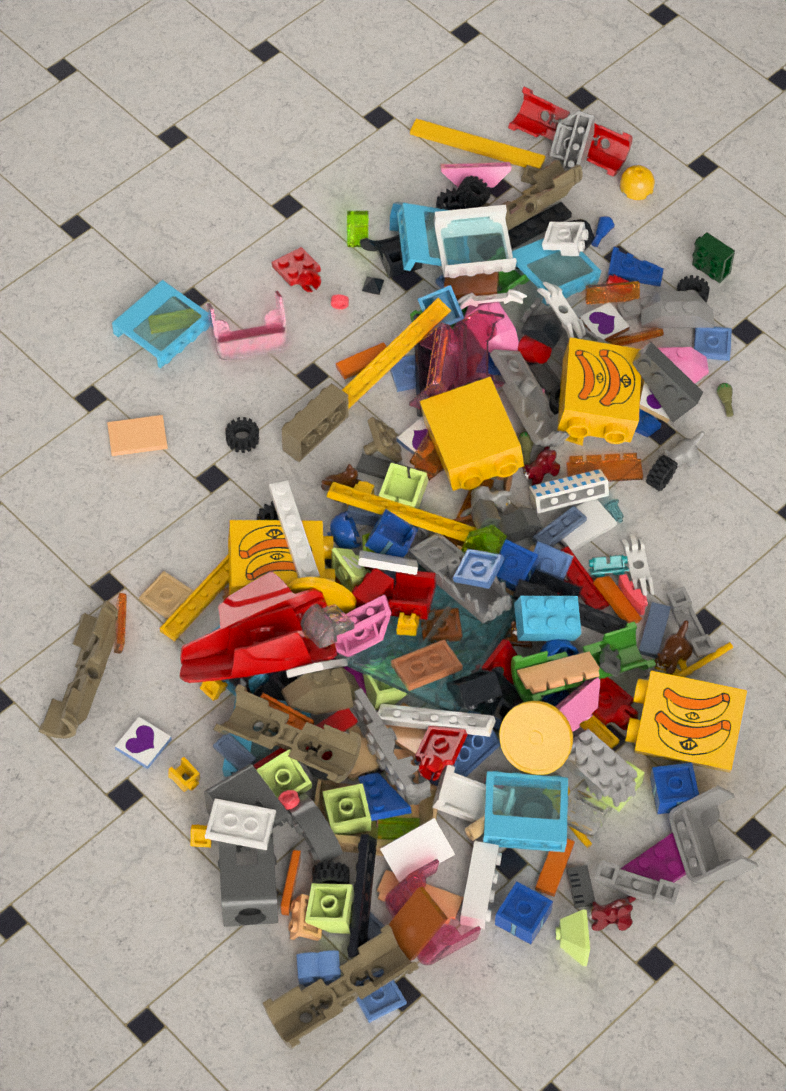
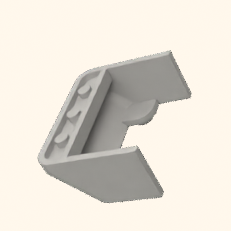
[669,786,758,883]

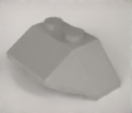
[549,111,595,171]
[641,291,714,328]

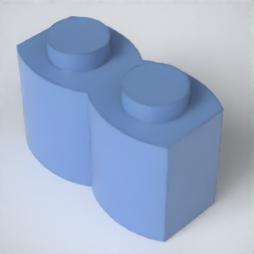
[297,950,341,987]

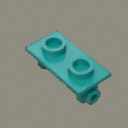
[588,554,629,577]

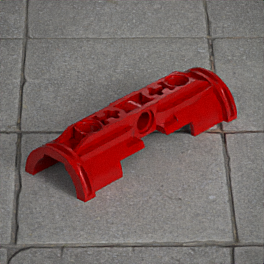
[508,86,633,177]

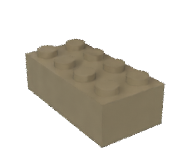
[281,383,349,462]

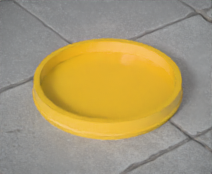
[288,577,356,621]
[499,701,573,775]

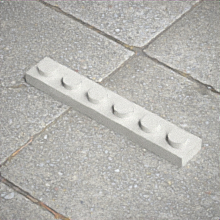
[269,480,320,578]
[377,704,495,737]

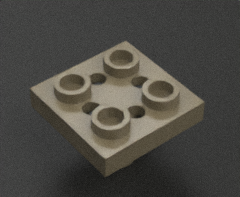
[363,417,403,463]

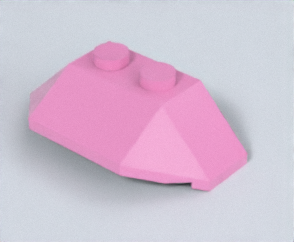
[440,162,511,188]
[464,298,519,353]
[641,347,709,383]
[316,595,391,657]
[555,677,600,732]

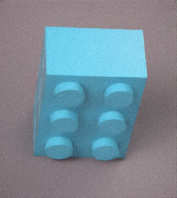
[514,596,582,641]

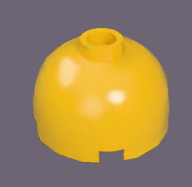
[620,165,655,200]

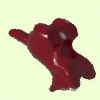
[522,446,560,486]
[589,896,636,931]

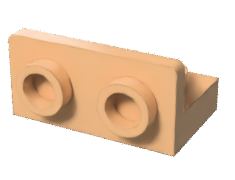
[288,894,322,941]

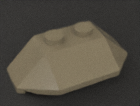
[281,667,360,715]

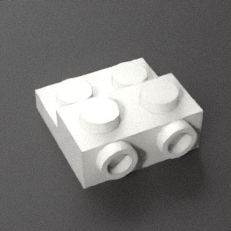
[542,222,588,256]

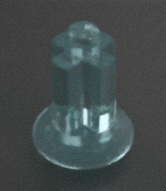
[604,499,624,523]

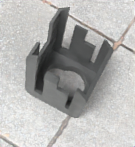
[204,763,293,853]
[218,833,278,927]

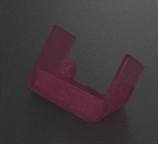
[207,291,289,361]
[452,310,504,390]
[409,322,463,409]
[385,859,481,965]

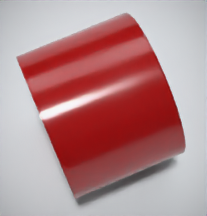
[518,335,552,364]

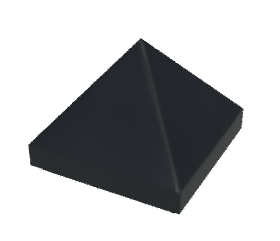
[362,276,384,295]

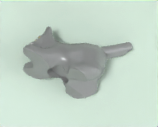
[658,431,704,471]
[460,486,512,517]

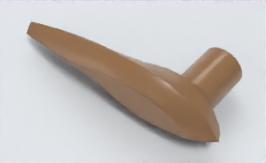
[496,475,513,492]

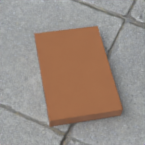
[391,640,463,691]

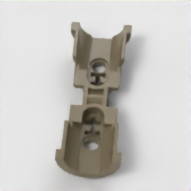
[473,160,583,241]
[38,600,119,739]
[213,684,361,783]
[262,924,419,1049]

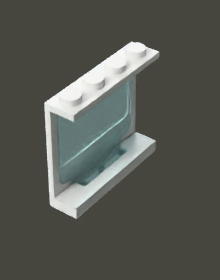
[433,205,517,278]

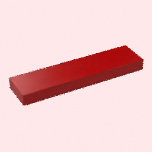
[561,546,609,611]

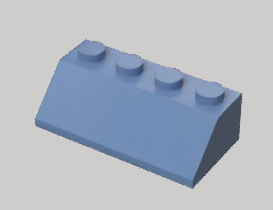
[414,711,500,786]

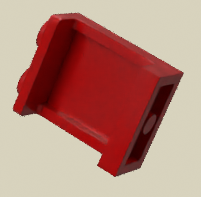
[388,571,436,620]

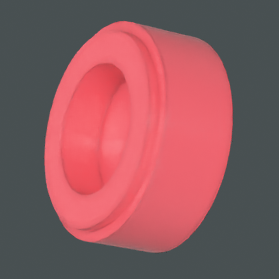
[331,294,349,309]
[278,790,300,810]

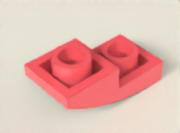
[618,574,648,615]

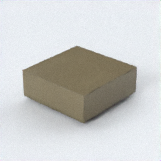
[521,165,542,185]

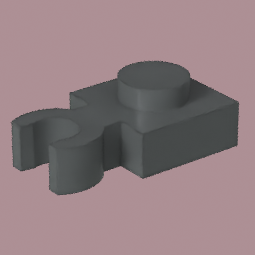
[600,644,621,677]

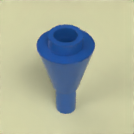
[591,216,615,247]

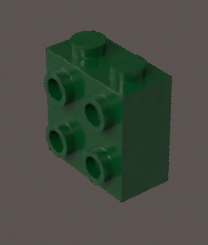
[692,232,735,283]

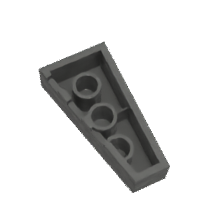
[633,342,703,422]

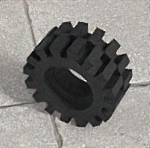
[457,176,491,208]
[677,275,710,303]
[225,417,259,453]
[646,455,678,491]
[312,861,350,884]

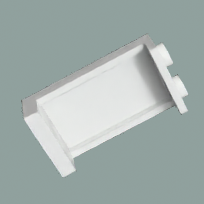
[432,765,516,823]

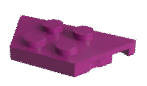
[620,832,686,883]

